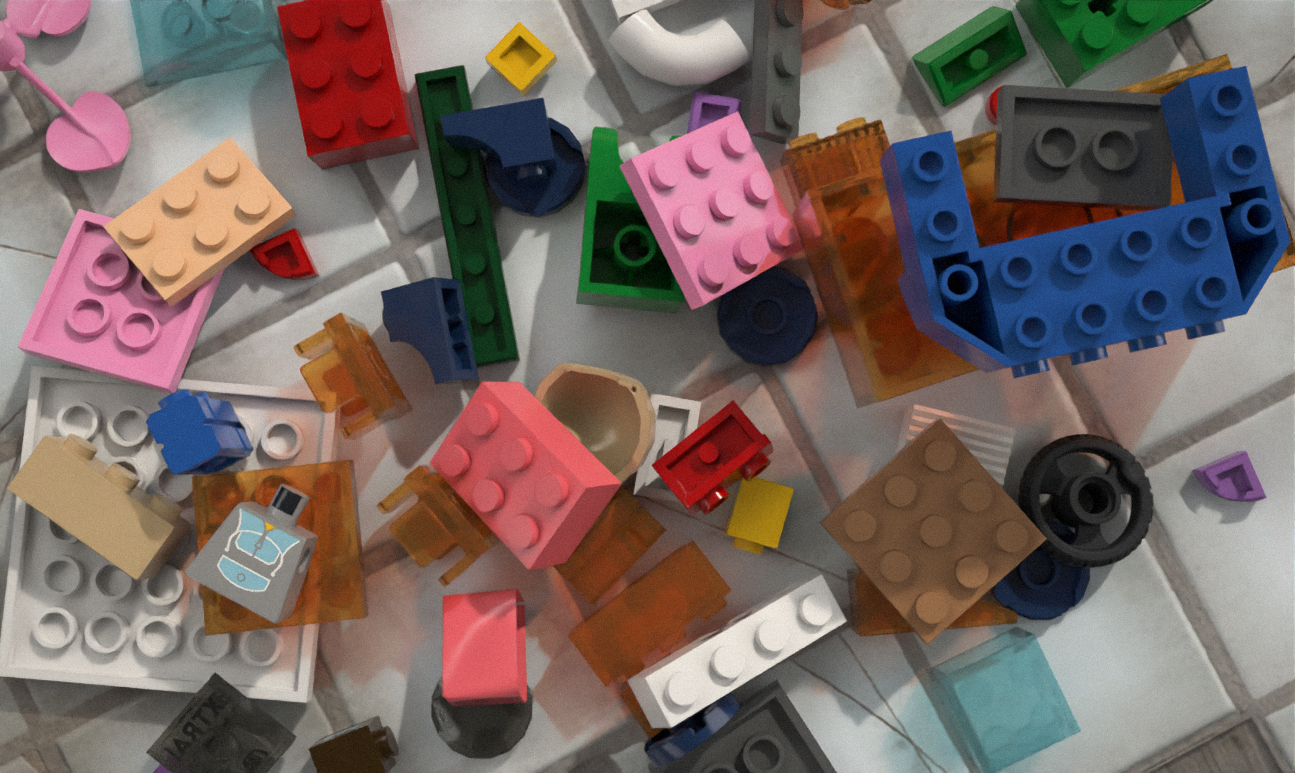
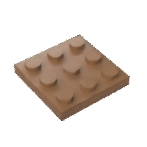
[819,418,1047,645]

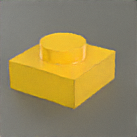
[484,22,557,97]

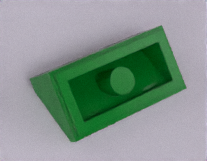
[912,6,1027,107]

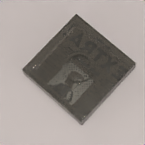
[146,673,297,773]

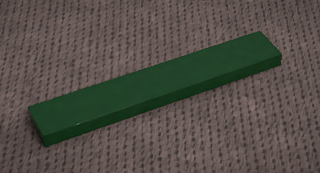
[415,65,520,368]

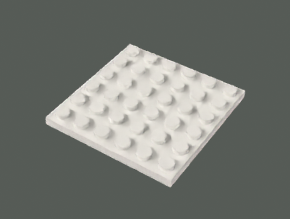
[0,366,342,703]

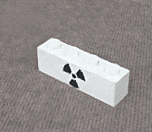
[627,574,847,728]

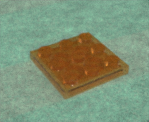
[192,460,369,636]

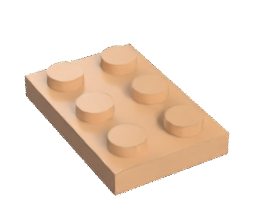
[103,137,296,307]

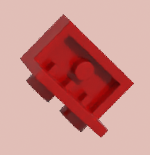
[652,400,774,517]

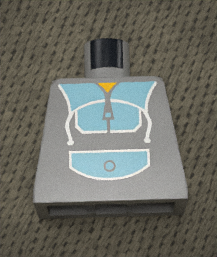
[184,483,318,624]

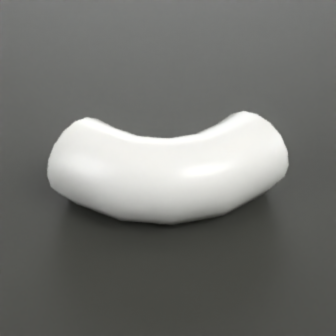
[608,10,749,87]

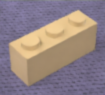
[6,434,192,580]

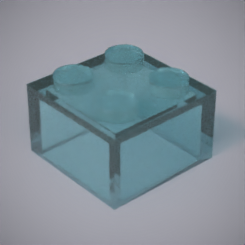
[926,626,1081,773]

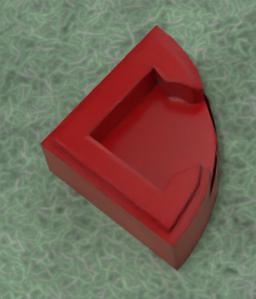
[249,228,320,280]

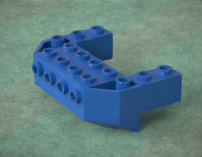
[880,66,1291,378]

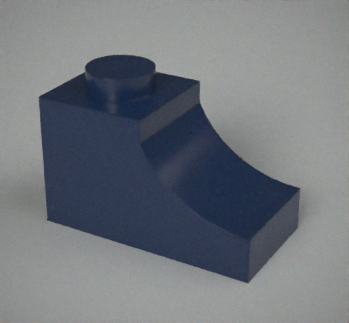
[441,98,558,183]
[381,277,479,384]

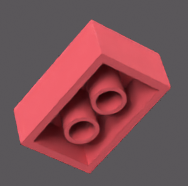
[429,382,622,570]

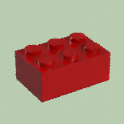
[277,0,420,170]

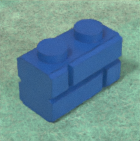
[146,389,254,475]

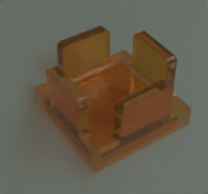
[293,312,413,440]
[376,465,501,588]

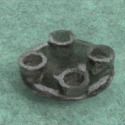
[431,676,534,759]

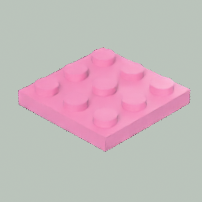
[620,112,805,310]
[18,209,225,394]

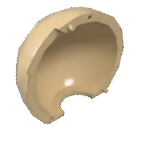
[534,363,656,483]

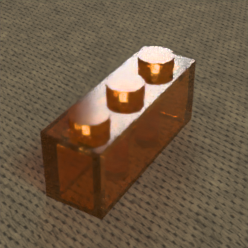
[568,538,731,687]

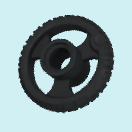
[1018,434,1154,568]

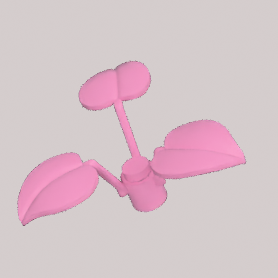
[0,0,131,173]

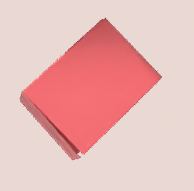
[442,589,527,707]

